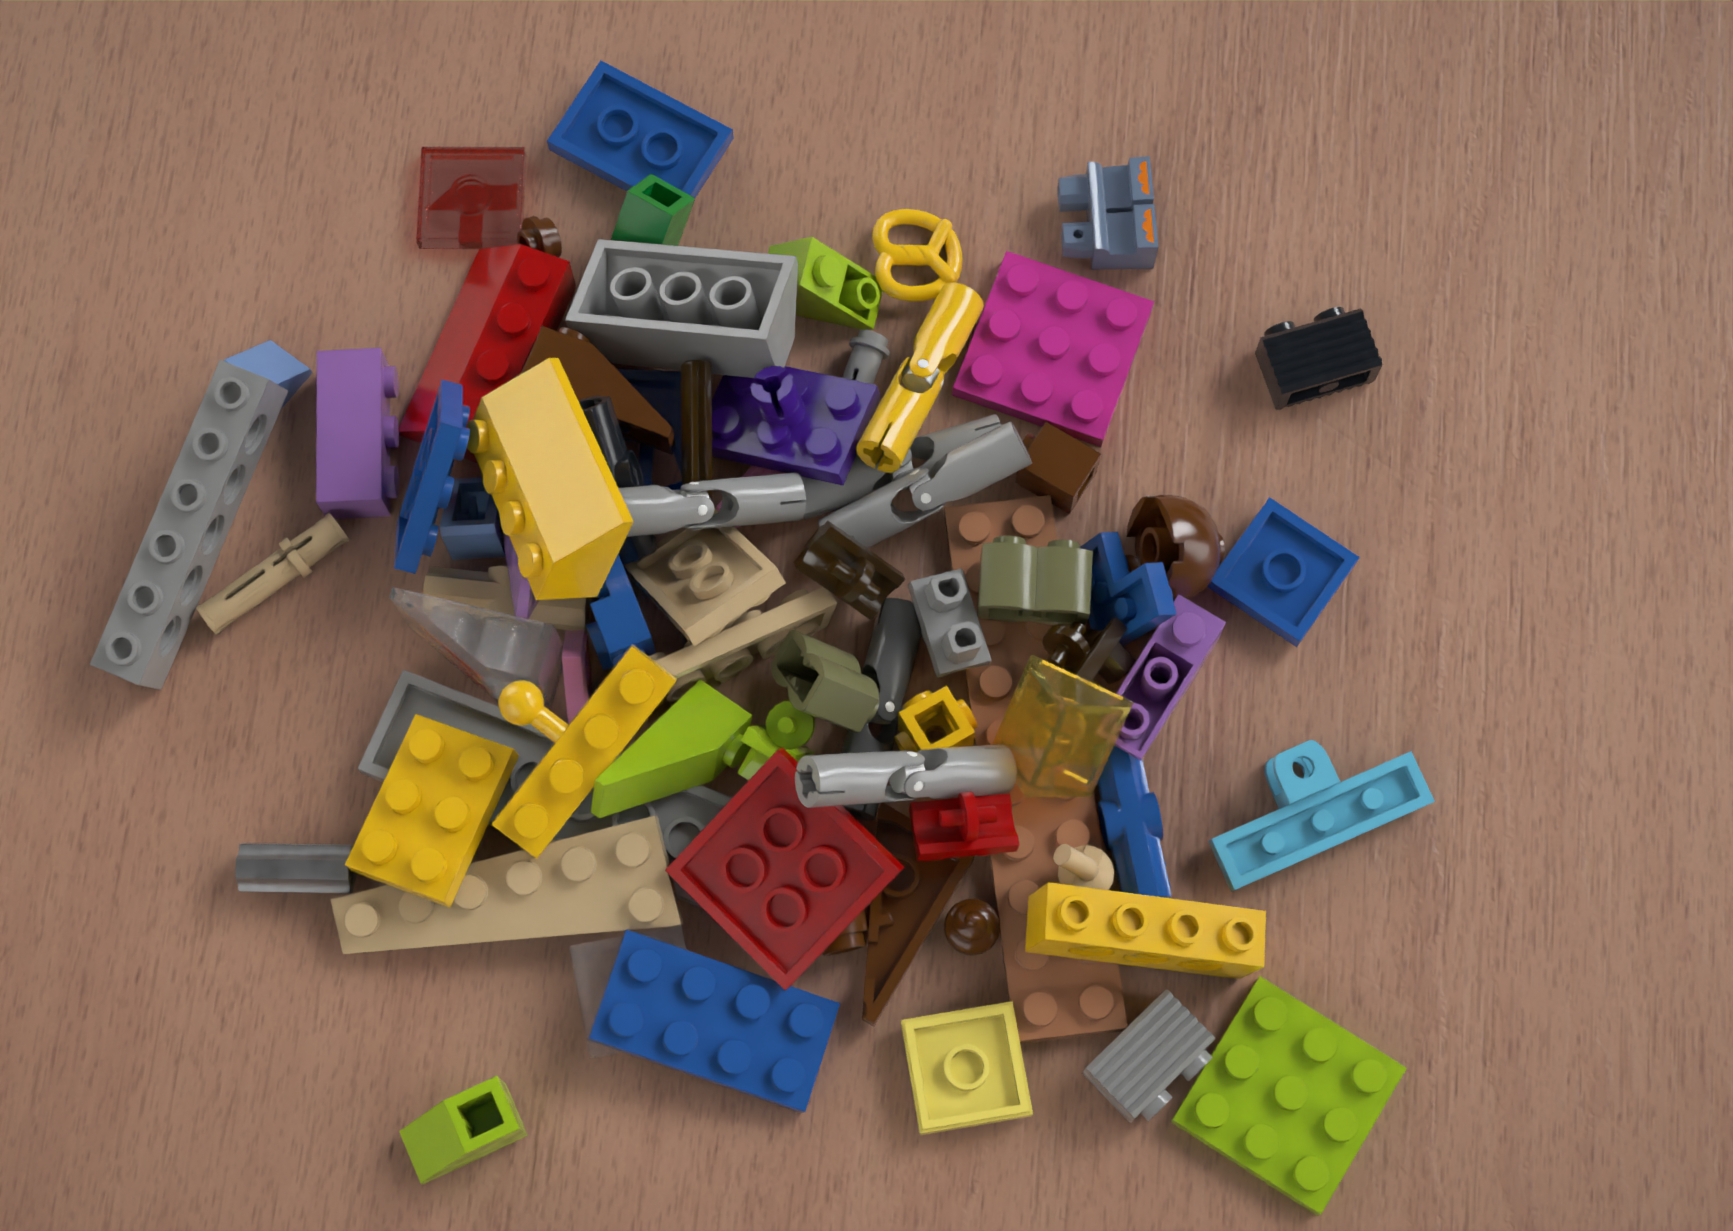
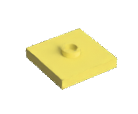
[901,1001,1033,1135]

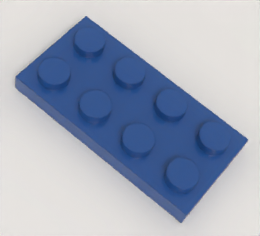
[587,930,840,1113]

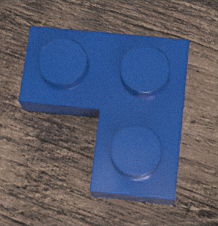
[1080,532,1177,646]

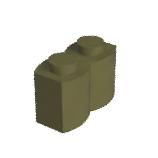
[977,535,1093,626]
[771,630,879,733]

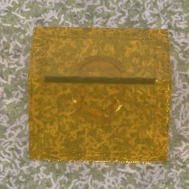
[992,654,1134,797]

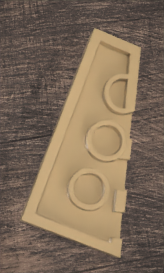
[639,587,837,729]

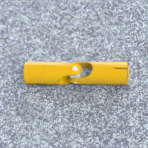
[856,283,984,473]

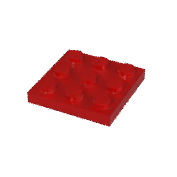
[665,747,905,991]

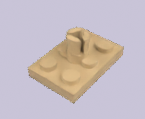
[624,508,786,647]

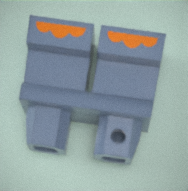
[1057,156,1158,270]

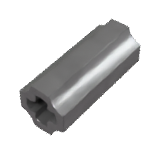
[235,843,357,893]

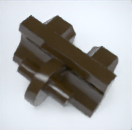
[794,520,905,621]
[1039,617,1136,720]

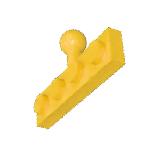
[492,644,677,859]

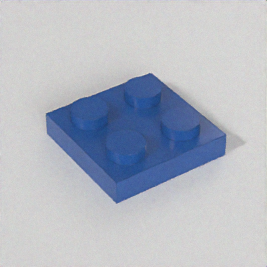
[1207,497,1360,647]

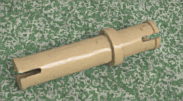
[196,512,350,635]

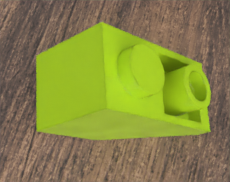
[768,237,883,330]
[399,1076,528,1185]

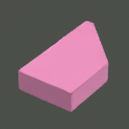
[562,630,592,725]

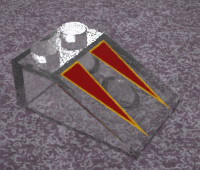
[389,587,563,711]

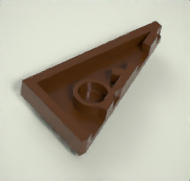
[862,803,975,1027]

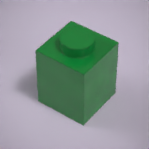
[610,174,696,246]

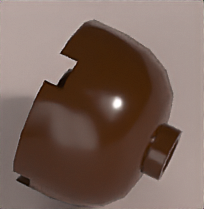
[1126,495,1225,602]

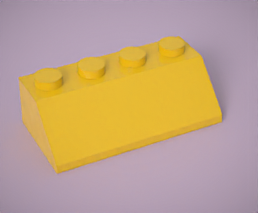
[466,358,634,600]

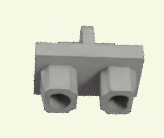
[908,568,992,678]

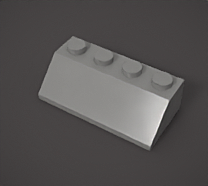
[565,239,798,378]

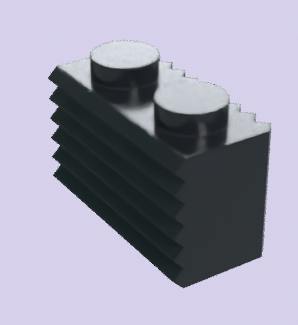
[1255,307,1382,410]

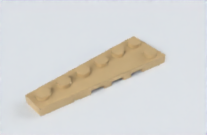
[330,816,684,954]

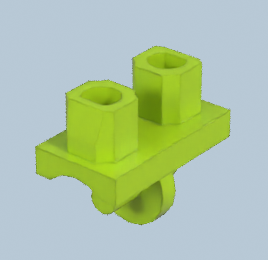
[737,701,815,780]

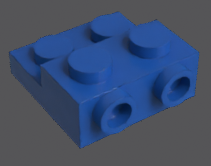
[586,555,656,671]

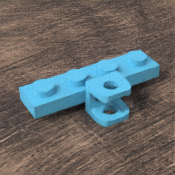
[1208,740,1435,892]

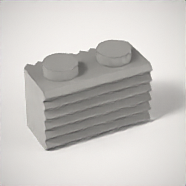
[1082,989,1215,1123]

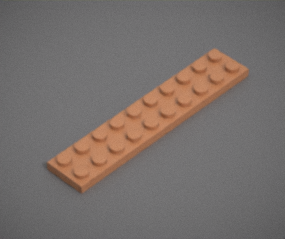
[944,495,1128,1044]

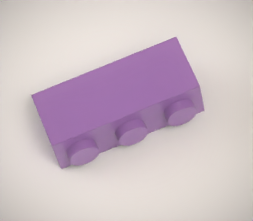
[316,348,399,519]

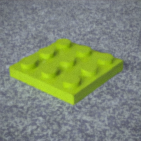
[1170,976,1407,1216]

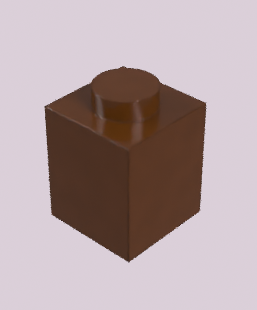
[1015,422,1101,514]

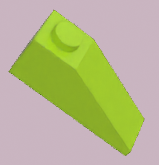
[591,679,752,818]

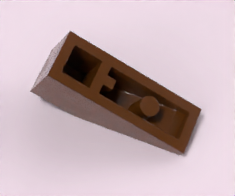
[521,326,676,455]

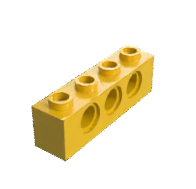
[1025,882,1266,979]

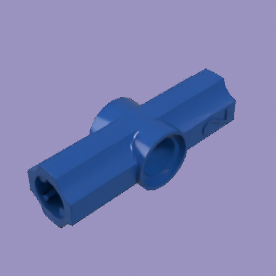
[1090,739,1172,898]

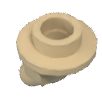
[1053,844,1114,890]

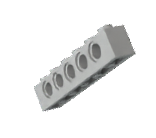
[90,360,288,690]

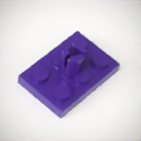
[712,366,881,486]

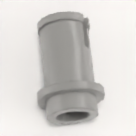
[842,330,890,384]

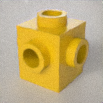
[894,685,978,752]

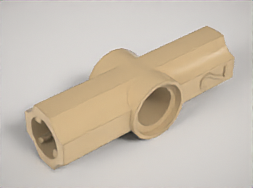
[423,566,592,632]

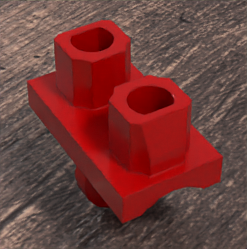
[909,791,1020,861]

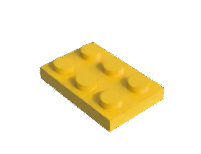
[345,714,519,908]

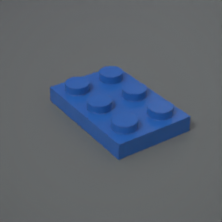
[547,60,734,198]
[394,379,470,574]

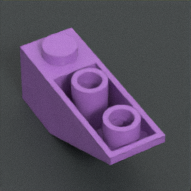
[1093,594,1226,761]

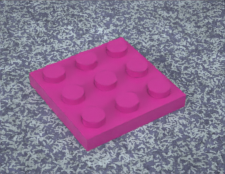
[952,251,1155,447]

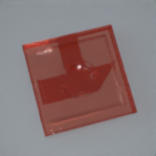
[416,147,527,249]

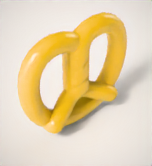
[872,209,963,302]

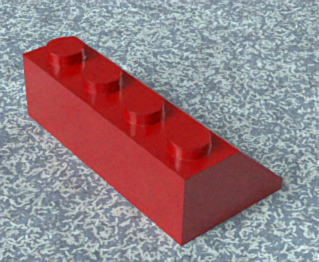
[399,244,576,463]

